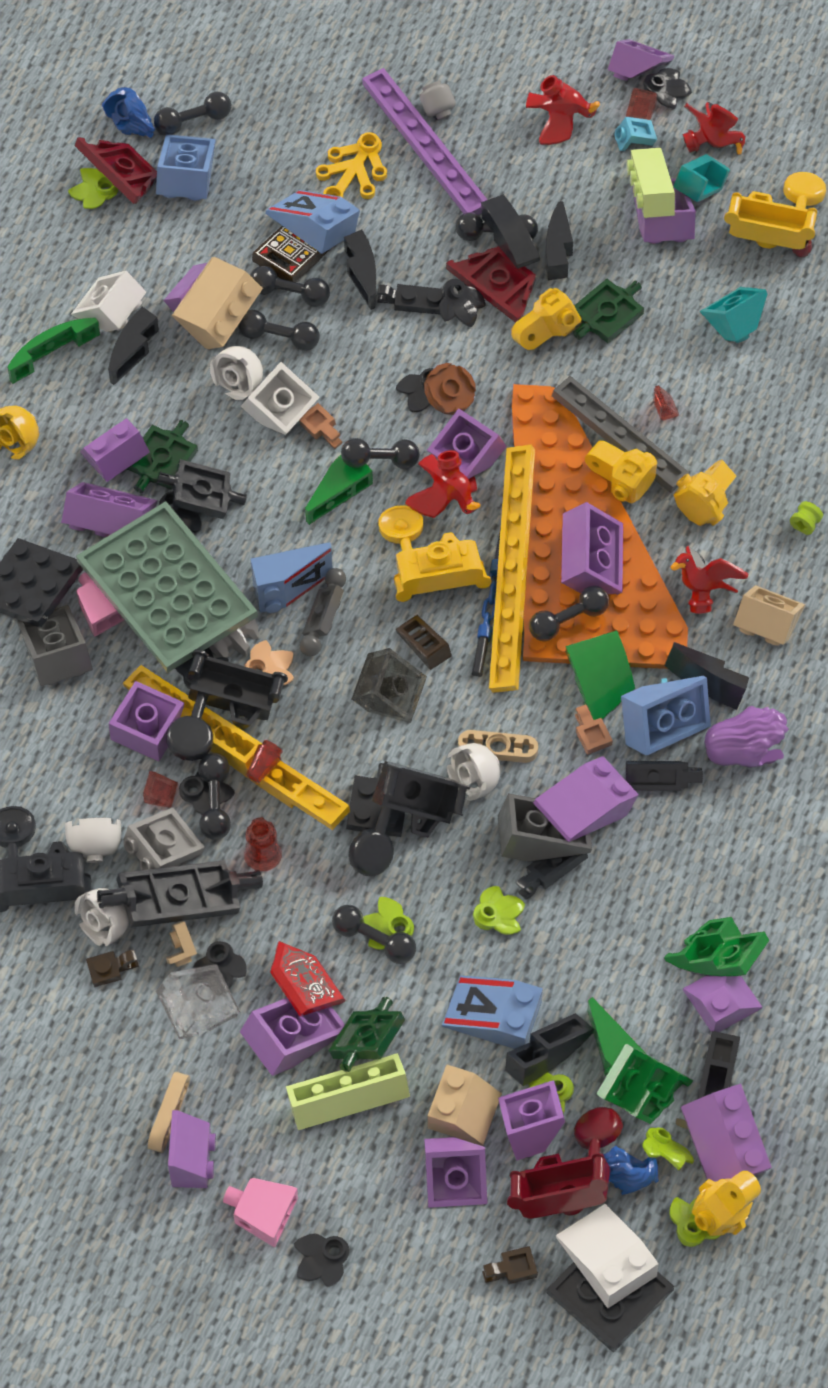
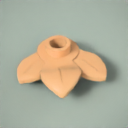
[245,640,294,686]

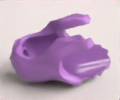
[704,706,789,768]

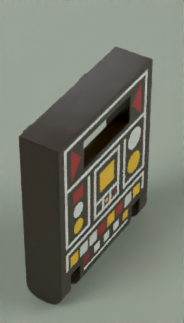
[252,226,330,282]

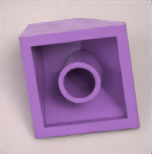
[608,39,675,81]
[683,975,762,1032]
[498,1080,565,1161]
[424,1137,487,1208]

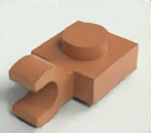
[299,403,343,449]
[575,704,613,755]

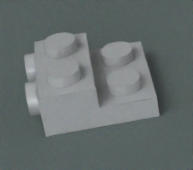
[123,807,205,870]

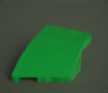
[565,630,635,720]
[664,917,769,976]
[596,1044,694,1124]

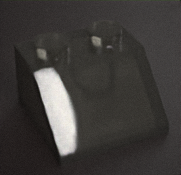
[352,648,427,723]

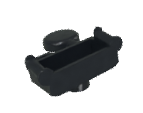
[166,650,288,761]
[348,761,470,876]
[0,806,92,912]

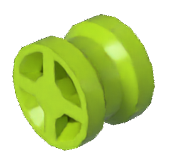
[790,501,823,535]

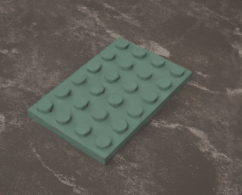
[76,501,258,673]

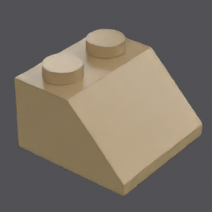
[733,585,805,645]
[428,1064,502,1146]

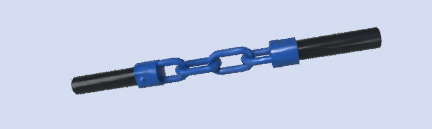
[472,527,501,677]

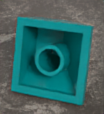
[700,287,768,343]

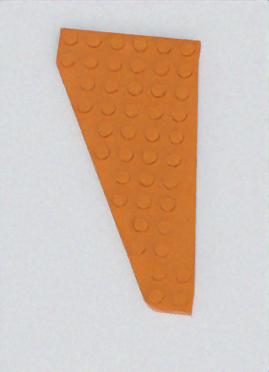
[512,384,688,669]

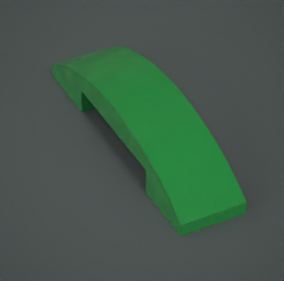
[7,318,100,384]

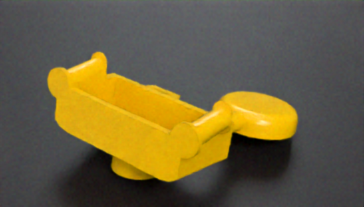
[724,172,826,249]
[378,505,492,602]

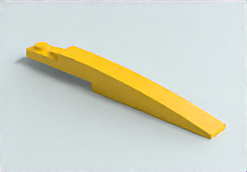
[123,665,350,830]

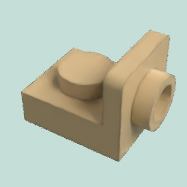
[166,921,197,967]

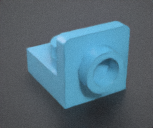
[614,117,657,151]

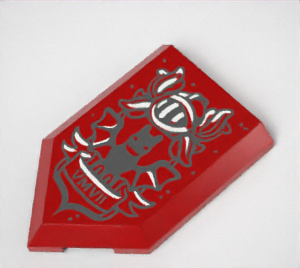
[270,941,346,1016]

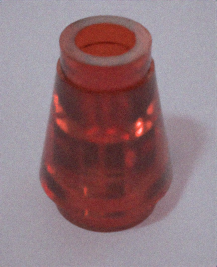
[246,740,283,783]

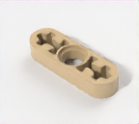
[458,730,538,763]
[148,1072,190,1153]

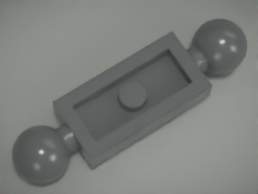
[300,568,346,657]

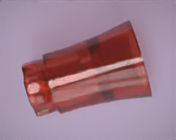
[244,817,282,871]

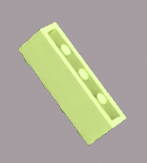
[627,148,675,218]
[286,1053,410,1130]

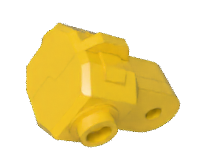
[511,288,581,350]
[585,441,657,504]
[673,459,736,526]
[692,1171,761,1236]

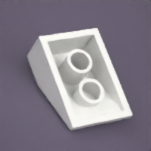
[556,1204,659,1308]

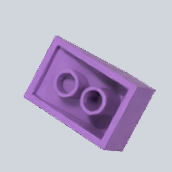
[632,179,696,244]
[533,756,639,842]
[240,998,345,1076]

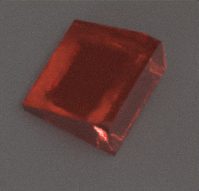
[626,88,657,120]
[653,385,679,421]
[143,771,178,808]

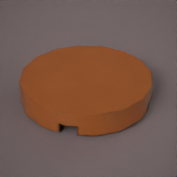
[424,363,476,415]

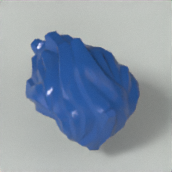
[102,87,155,138]
[603,1145,659,1195]

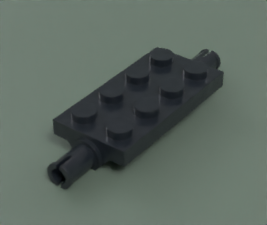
[97,860,263,928]

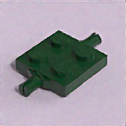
[573,278,644,344]
[127,420,198,493]
[328,997,405,1072]

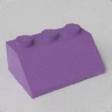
[61,482,158,537]
[561,502,623,594]
[681,1083,772,1182]

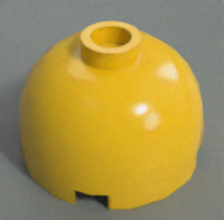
[0,405,39,459]

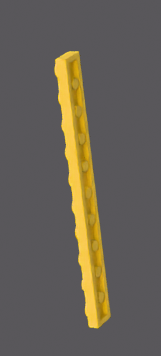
[489,445,535,693]

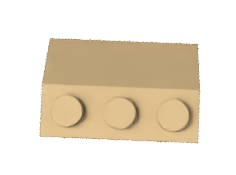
[171,257,263,349]

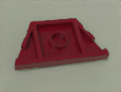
[74,137,157,204]
[446,246,536,323]

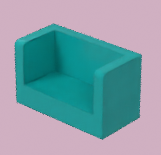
[673,154,730,202]

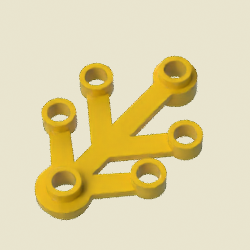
[316,132,387,199]

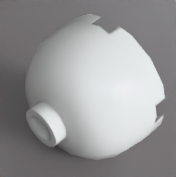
[210,346,263,400]
[447,743,500,801]
[65,818,122,863]
[75,888,129,946]

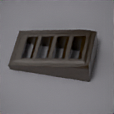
[396,615,452,670]

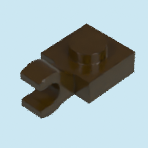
[86,950,139,987]
[482,1246,538,1285]

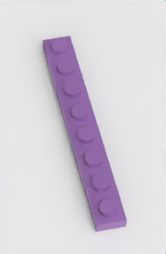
[362,68,487,214]

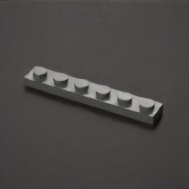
[552,376,690,493]

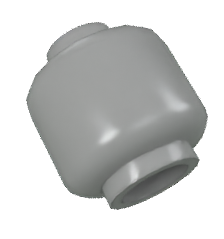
[420,81,456,120]

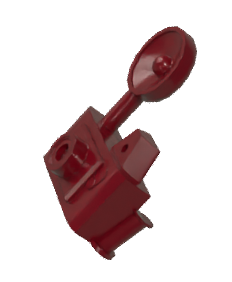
[507,1107,623,1219]

